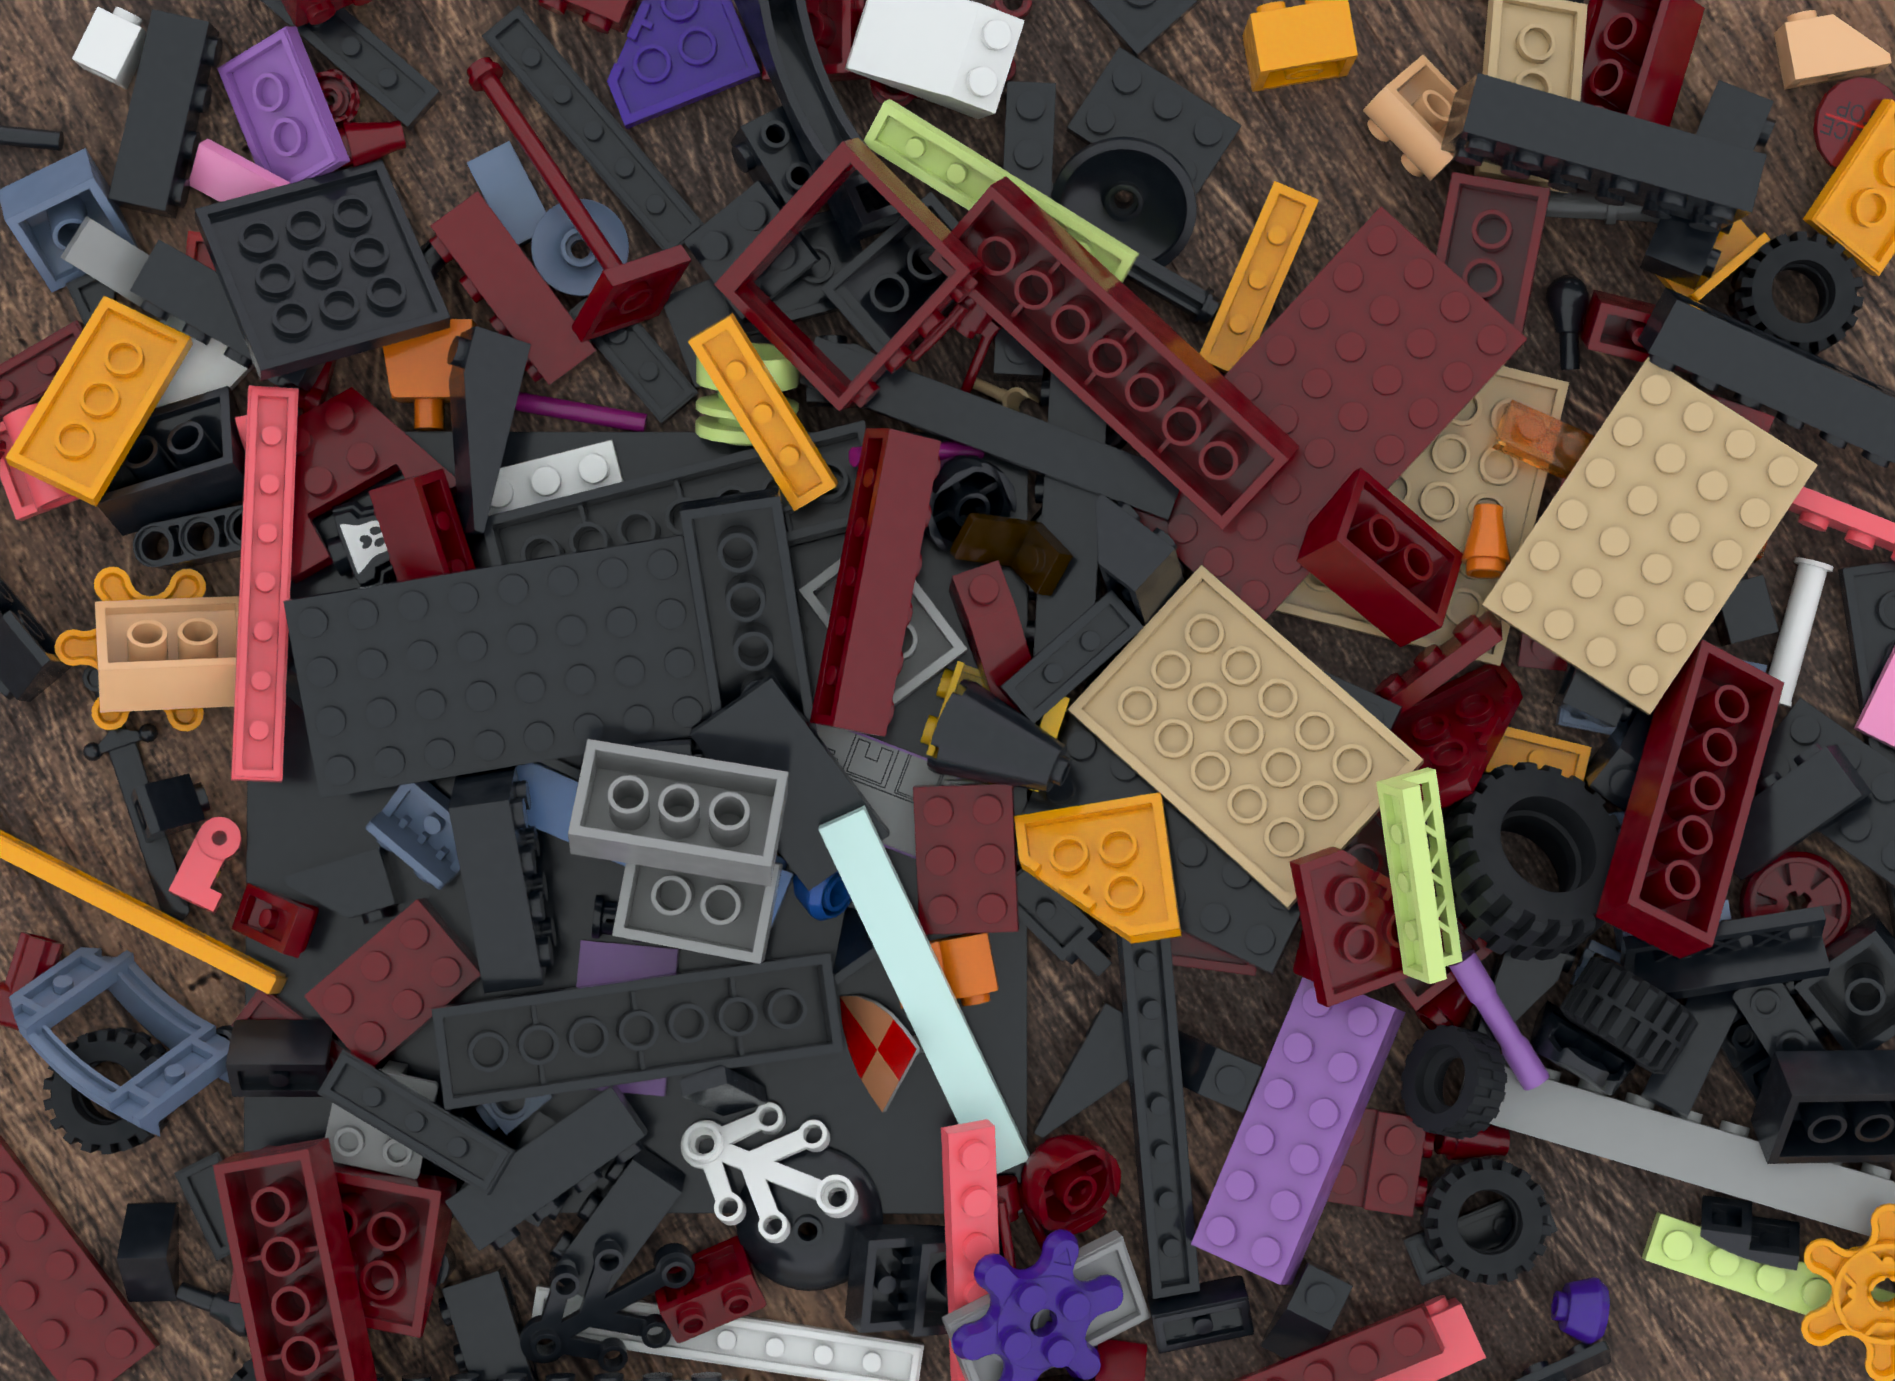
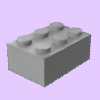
[799,559,968,707]
[612,862,783,964]

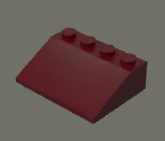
[229,1145,457,1338]

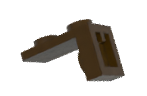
[950,513,1073,596]

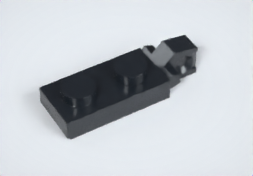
[1017,864,1112,976]

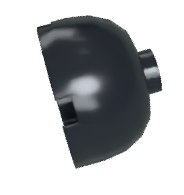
[924,455,1017,552]

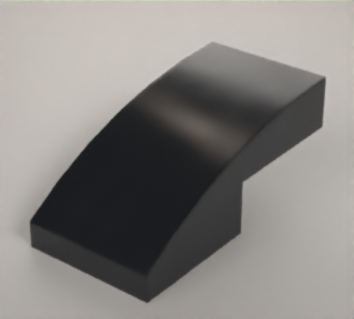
[1700,1195,1800,1271]

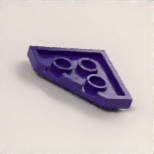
[607,0,761,129]

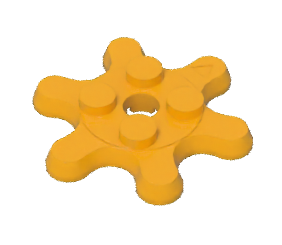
[55,567,206,732]
[1801,1203,1895,1381]

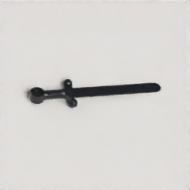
[82,665,190,921]

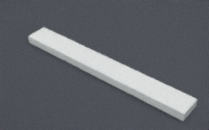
[532,1284,924,1381]

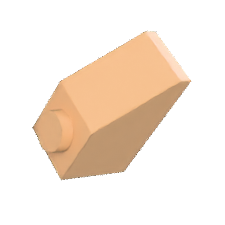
[1774,10,1892,90]

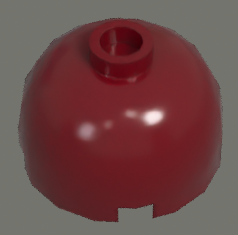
[1021,1134,1121,1235]

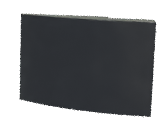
[845,1224,1004,1337]

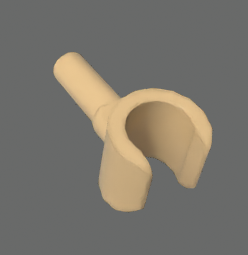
[972,377,1039,412]

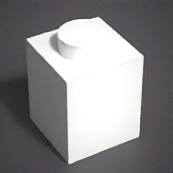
[72,7,147,89]

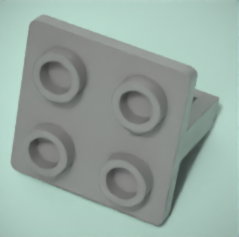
[325,1060,439,1179]

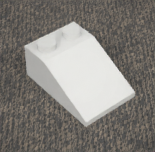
[845,0,1024,119]

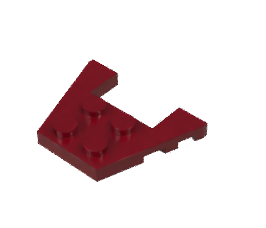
[291,387,456,584]

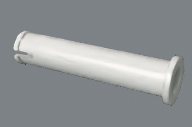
[1768,557,1834,707]

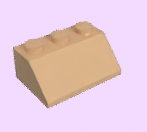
[95,596,239,713]

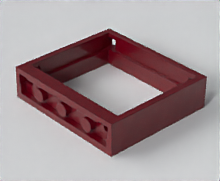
[714,137,984,412]

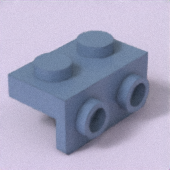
[366,781,461,890]

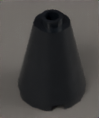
[927,679,1072,792]

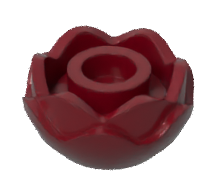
[315,69,360,129]

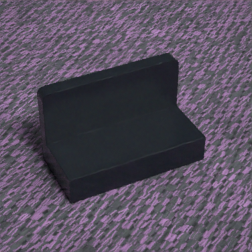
[226,1020,333,1097]

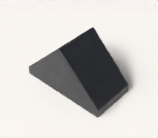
[117,1202,179,1302]

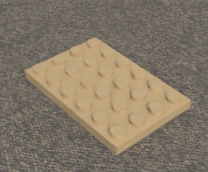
[1482,357,1818,715]
[1068,565,1424,910]

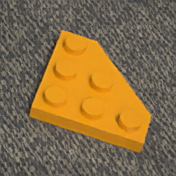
[1014,792,1182,944]

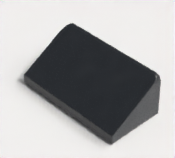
[1147,1275,1255,1354]

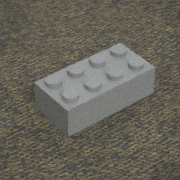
[568,739,789,887]

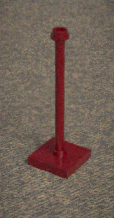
[467,57,691,343]

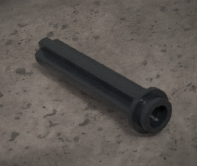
[1113,237,1220,324]

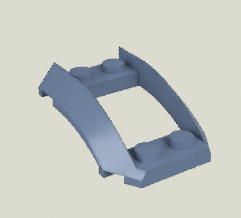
[9,947,230,1137]

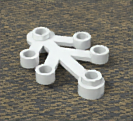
[681,1102,858,1243]

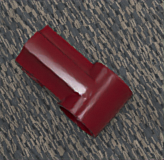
[0,932,65,1031]

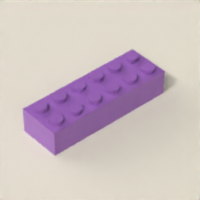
[1191,977,1406,1285]

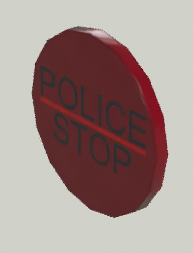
[1813,77,1895,169]

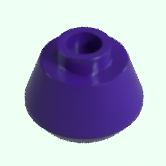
[1551,1277,1610,1345]

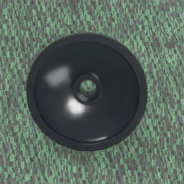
[1051,137,1197,279]
[736,1148,883,1291]

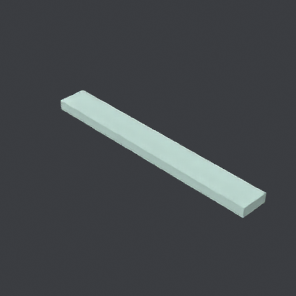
[818,805,1030,1174]

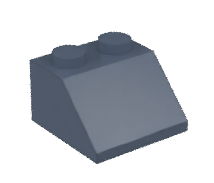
[0,148,138,292]

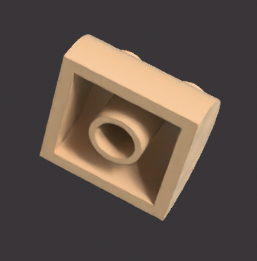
[1363,55,1458,181]

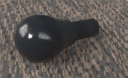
[1545,275,1589,370]
[176,1282,247,1337]

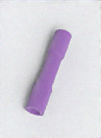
[1449,950,1550,1091]

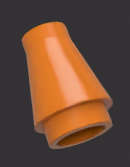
[1461,504,1511,579]

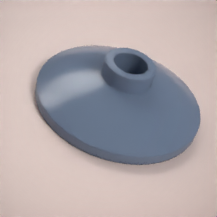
[531,199,629,296]

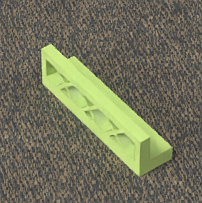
[1376,767,1462,984]

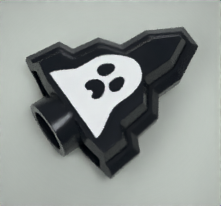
[327,500,395,587]

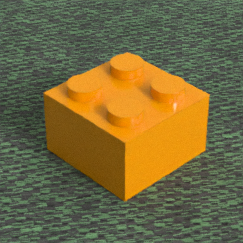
[1242,0,1358,92]

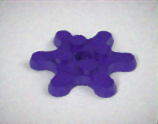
[951,1229,1123,1381]

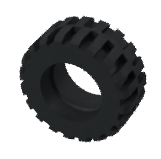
[1432,762,1621,961]

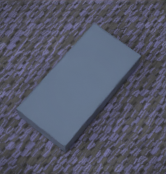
[467,141,546,247]

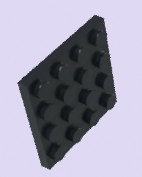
[195,160,451,381]

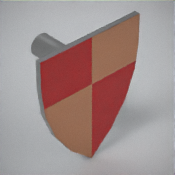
[839,995,925,1112]

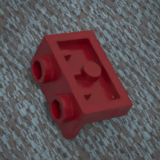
[655,1235,767,1343]

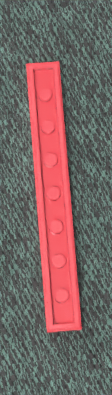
[231,385,299,783]

